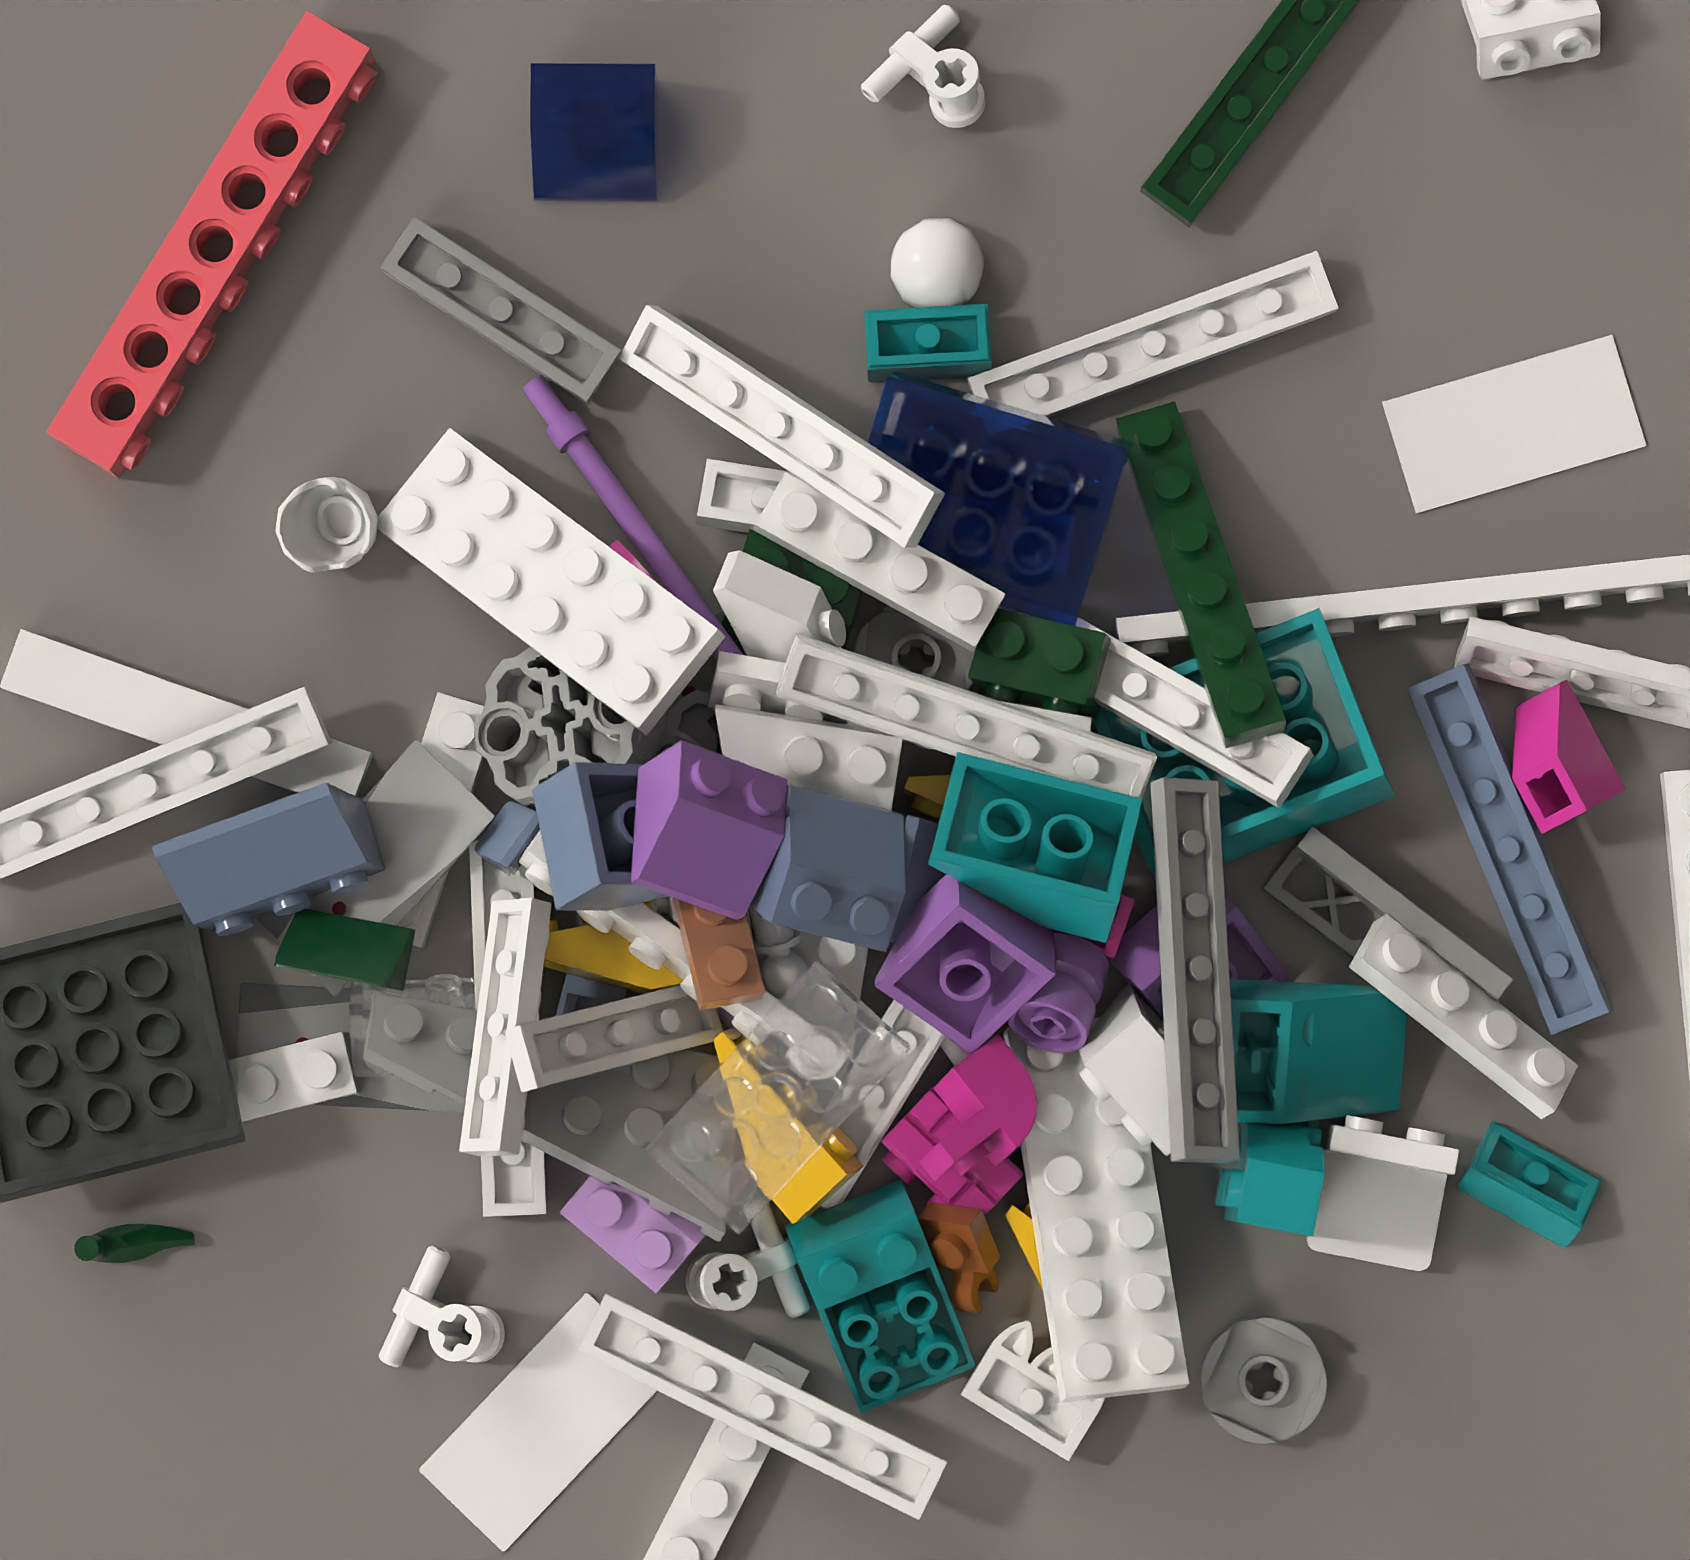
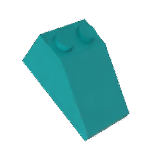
[928,752,1142,943]

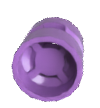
[1008,933,1110,1053]

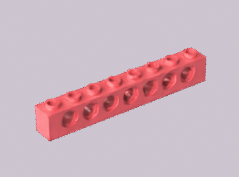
[46,11,377,478]

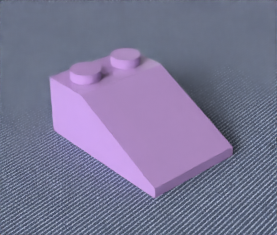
[559,1126,753,1294]

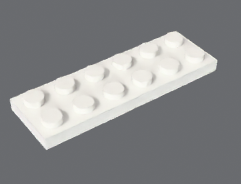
[377,428,725,736]
[1003,1017,1189,1403]

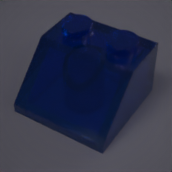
[530,63,658,201]

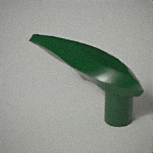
[74,1224,195,1263]

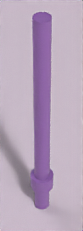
[523,376,743,660]

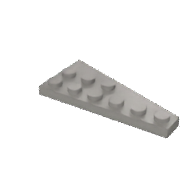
[363,992,737,1242]

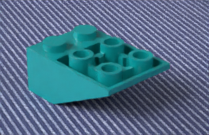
[1229,979,1407,1124]
[785,1179,976,1413]

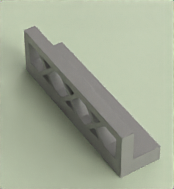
[1262,826,1513,1000]

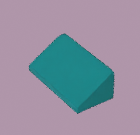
[864,304,992,382]
[1457,1121,1603,1247]

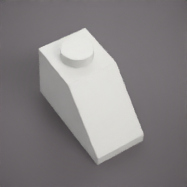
[713,550,846,663]

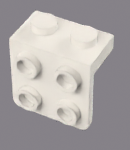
[1306,1115,1459,1271]

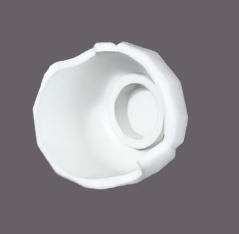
[891,218,985,308]
[275,477,378,573]

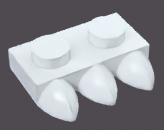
[961,1321,1105,1461]

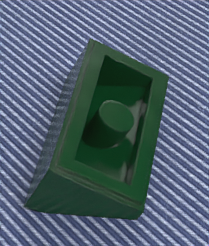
[274,909,416,991]

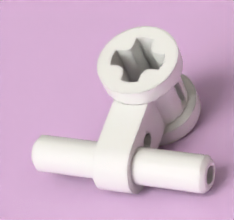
[861,5,986,128]
[685,1195,810,1318]
[379,1245,505,1367]

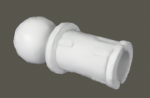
[748,906,808,999]

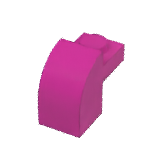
[919,1034,1037,1182]

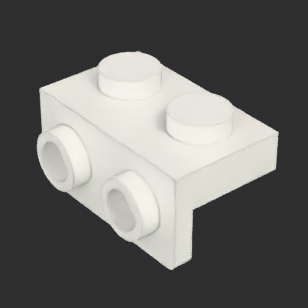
[1461,0,1601,80]

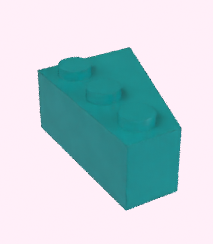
[1215,1120,1325,1237]

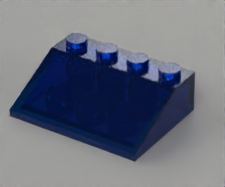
[868,371,1133,626]

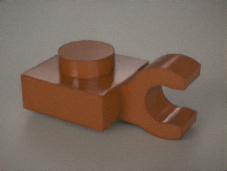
[918,1202,1001,1314]

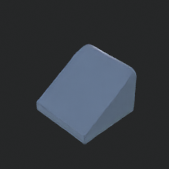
[475,802,540,876]

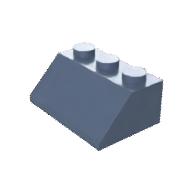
[152,783,385,936]

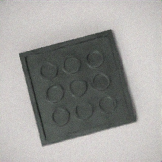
[0,902,246,1203]

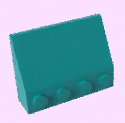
[1093,608,1395,879]

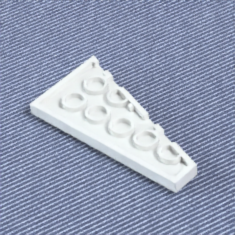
[715,704,903,1101]

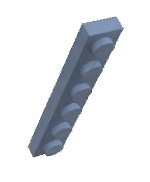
[1407,663,1613,1035]

